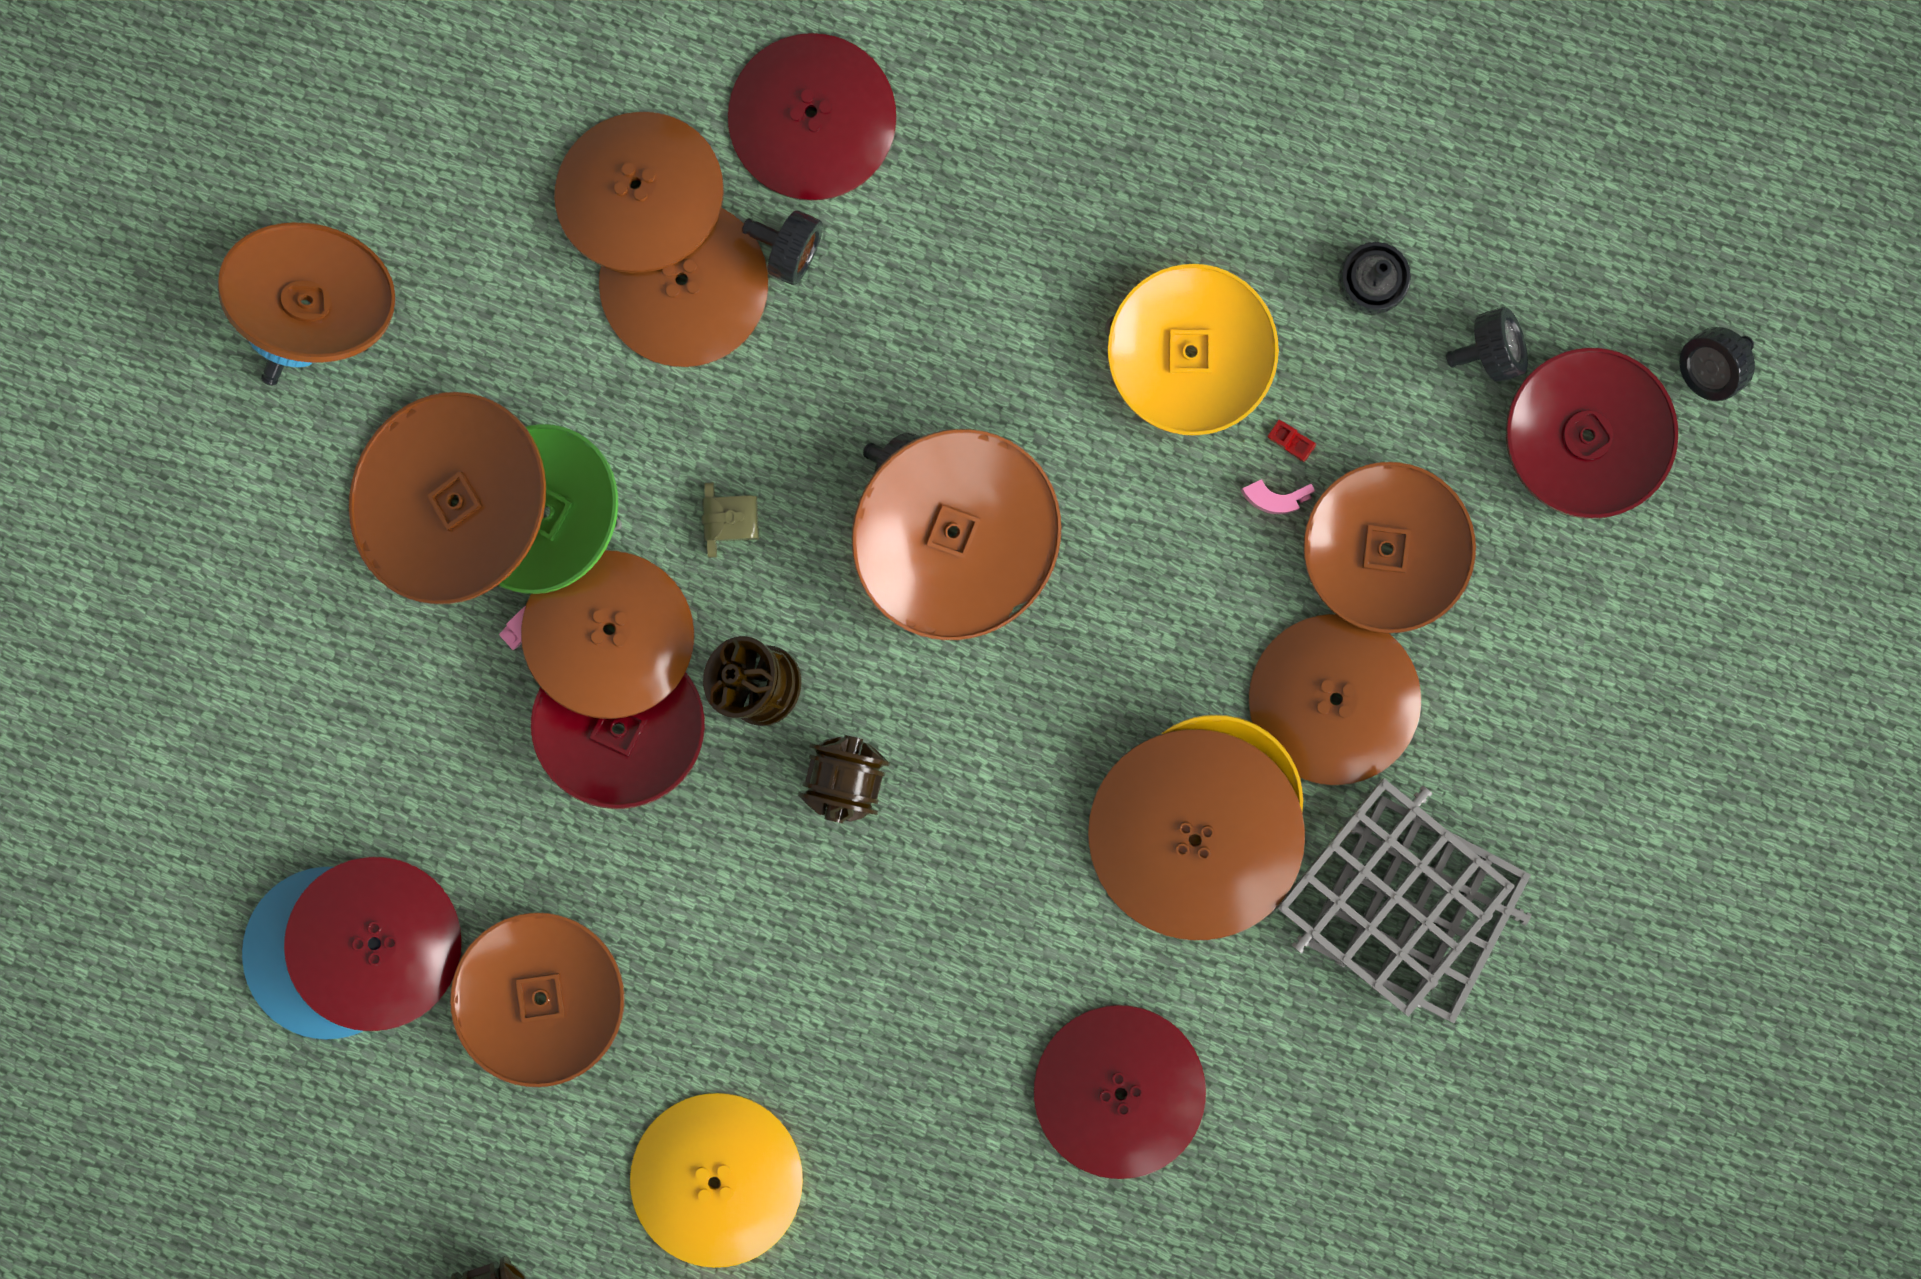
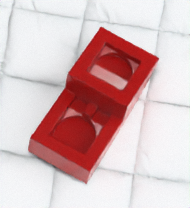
[1267,419,1316,463]

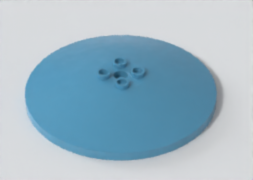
[242,866,381,1039]

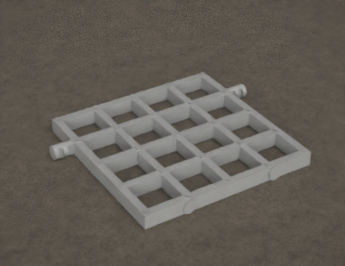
[1276,778,1515,1017]
[1308,796,1532,1024]

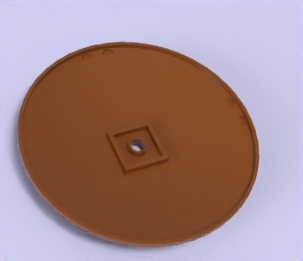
[349,392,546,604]
[852,429,1061,640]
[1088,729,1305,940]

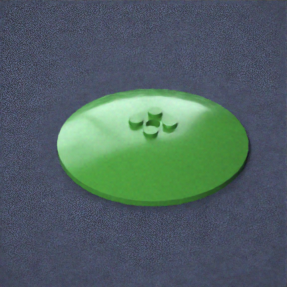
[499,424,618,594]

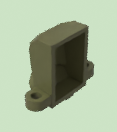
[702,482,759,558]

